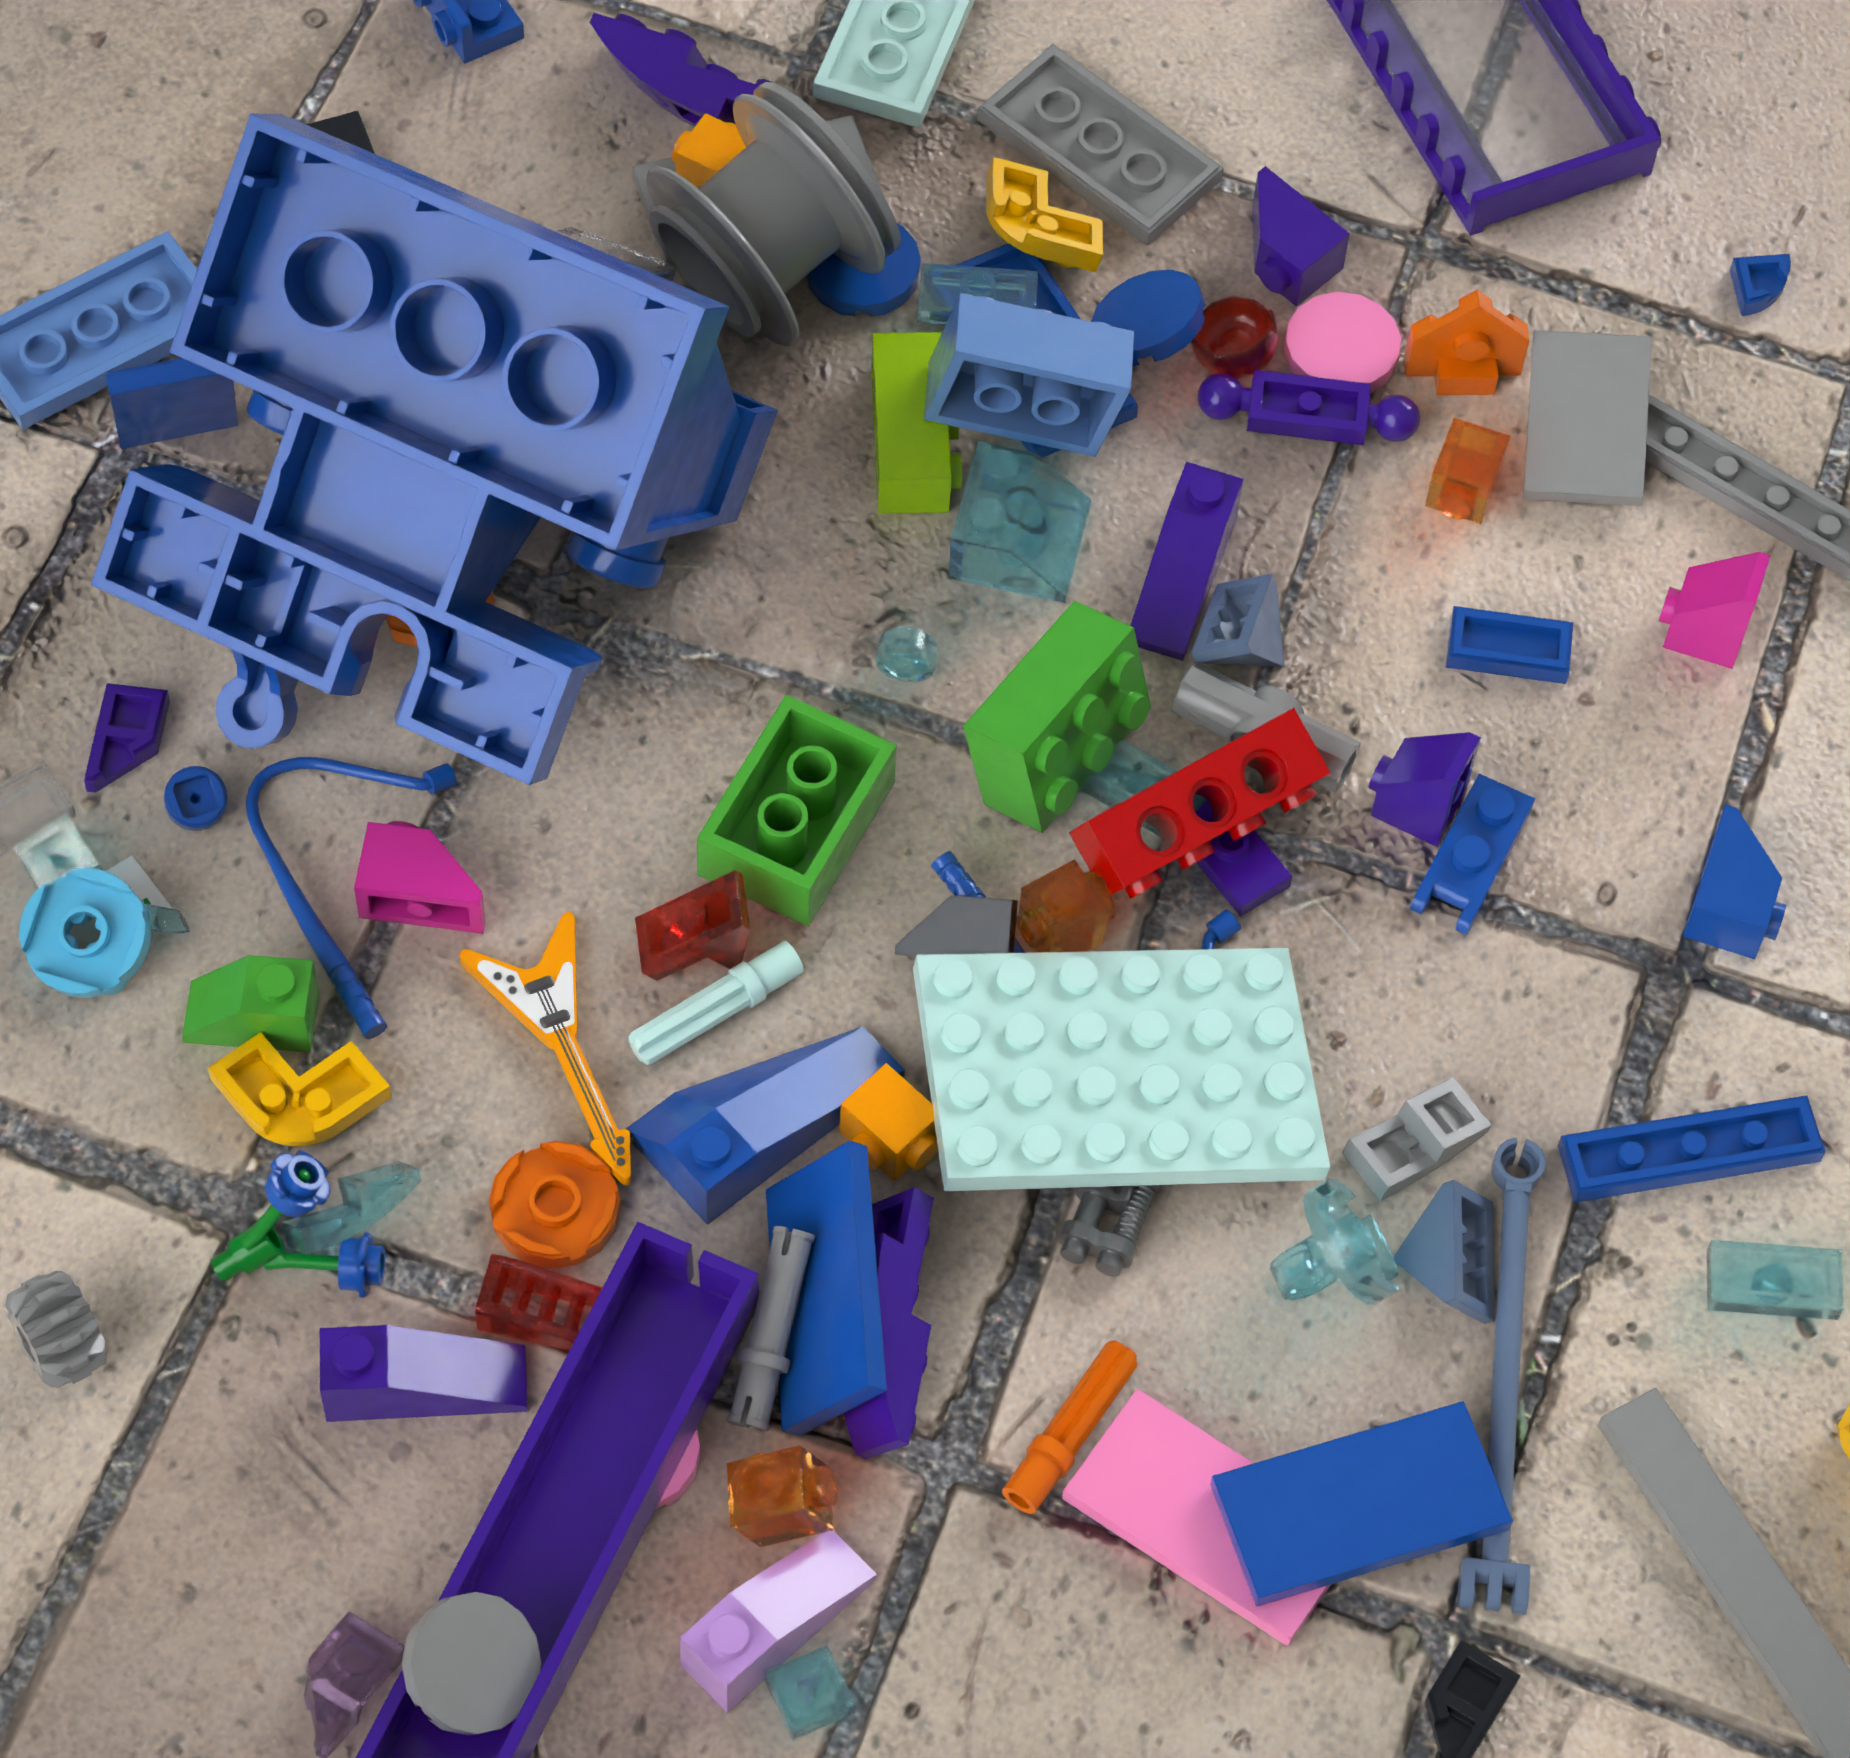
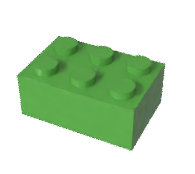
[963,600,1151,833]
[697,695,897,927]

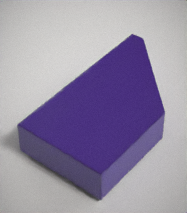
[84,683,170,793]

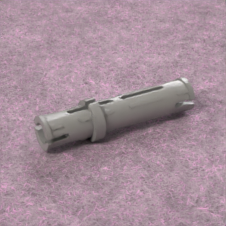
[727,1226,815,1431]

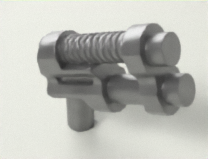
[1058,1185,1162,1277]

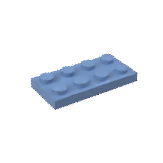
[0,231,197,430]

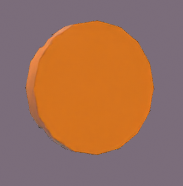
[489,1141,621,1269]

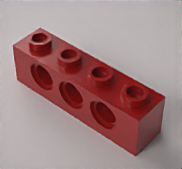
[1069,708,1330,899]

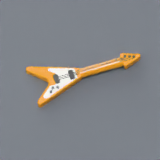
[459,912,632,1186]

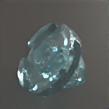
[1269,1179,1399,1305]

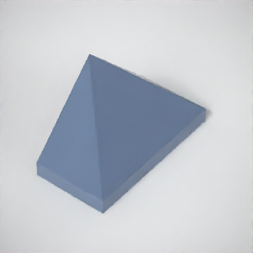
[1191,574,1284,667]
[1392,1180,1495,1324]

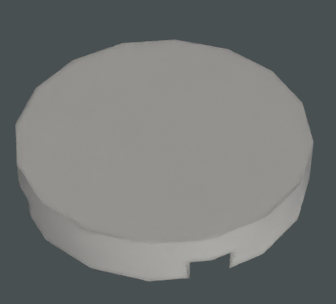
[402,1592,541,1735]

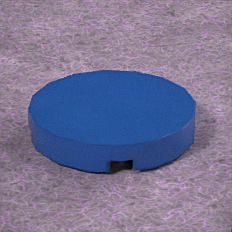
[806,223,921,317]
[1091,269,1206,366]

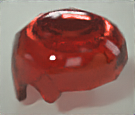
[1190,295,1278,379]

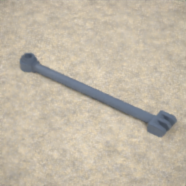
[1457,1137,1546,1615]

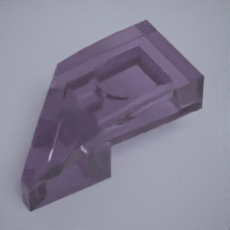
[304,1611,405,1758]

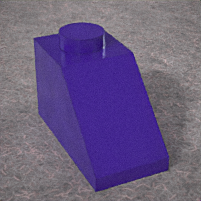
[1252,166,1350,307]
[1368,732,1481,847]

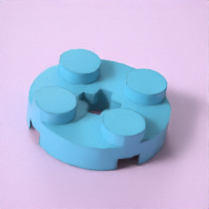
[19,868,151,998]

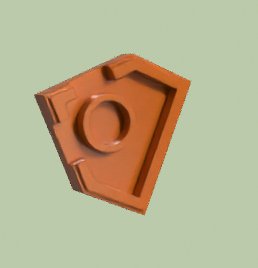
[1404,289,1530,395]

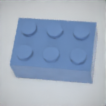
[924,293,1134,457]

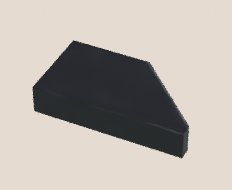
[1425,1640,1521,1758]

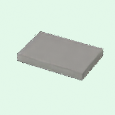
[1523,330,1652,506]

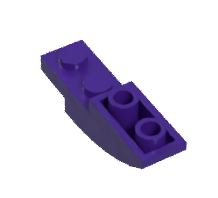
[590,13,774,127]
[844,1187,934,1460]

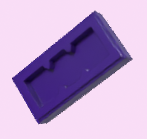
[1193,796,1292,917]

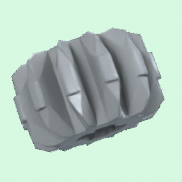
[6,1271,107,1388]

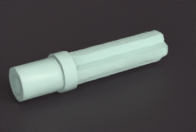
[628,940,804,1065]

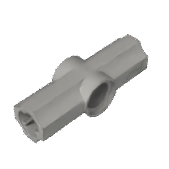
[1172,663,1361,792]

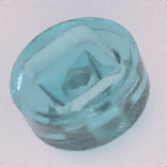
[875,627,939,682]

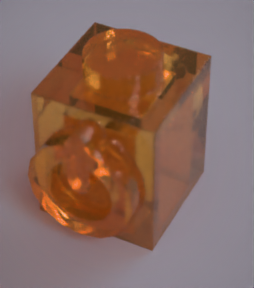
[1016,859,1116,952]
[727,1445,838,1547]

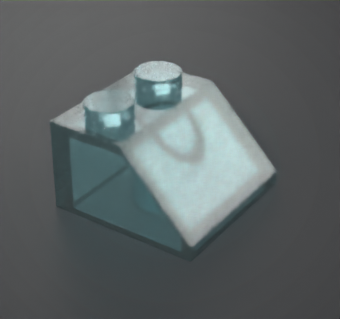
[948,441,1091,603]

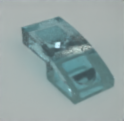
[282,1161,421,1255]

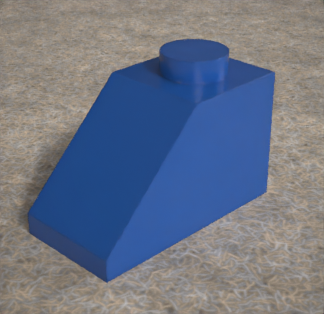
[1682,804,1787,959]

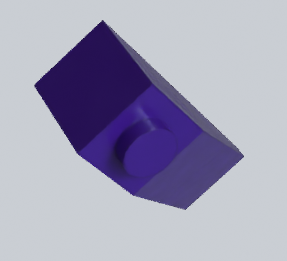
[1130,461,1244,661]
[320,1325,528,1422]

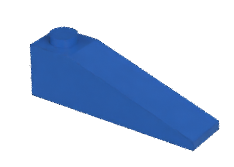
[626,1026,905,1225]

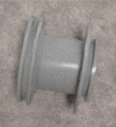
[646,82,901,346]

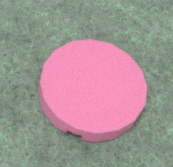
[1284,292,1401,393]

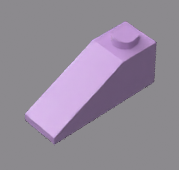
[680,1528,877,1713]

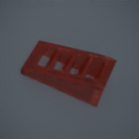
[475,1254,602,1351]

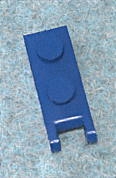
[1410,774,1535,935]

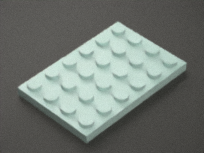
[913,948,1330,1191]

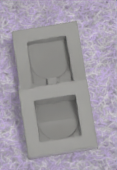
[1342,1077,1492,1201]

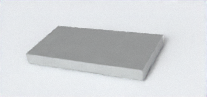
[977,44,1224,246]

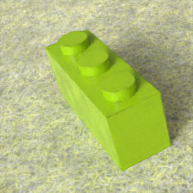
[871,332,962,514]

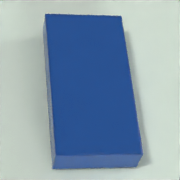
[1446,606,1574,684]

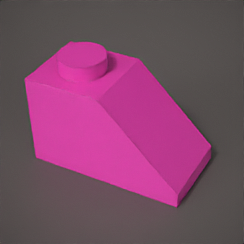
[1659,552,1771,669]
[354,821,485,934]

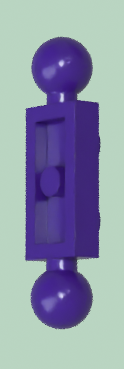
[1197,370,1420,446]

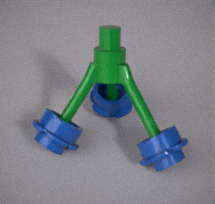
[211,1150,385,1298]

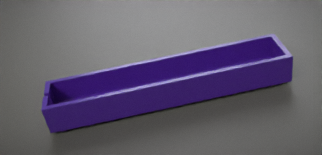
[356,1221,759,1758]

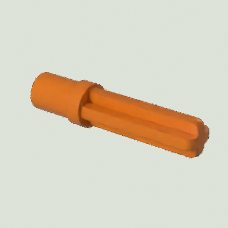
[1002,1340,1137,1514]

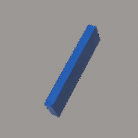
[1557,1095,1825,1203]

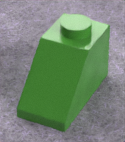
[182,955,319,1053]

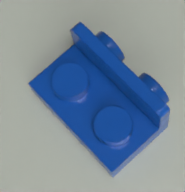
[413,0,524,64]

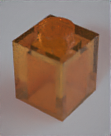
[1425,418,1510,524]

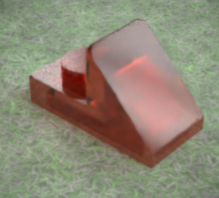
[635,870,750,981]

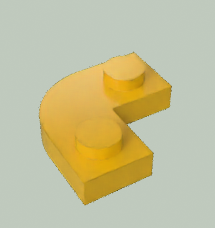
[986,157,1103,273]
[208,1032,392,1147]

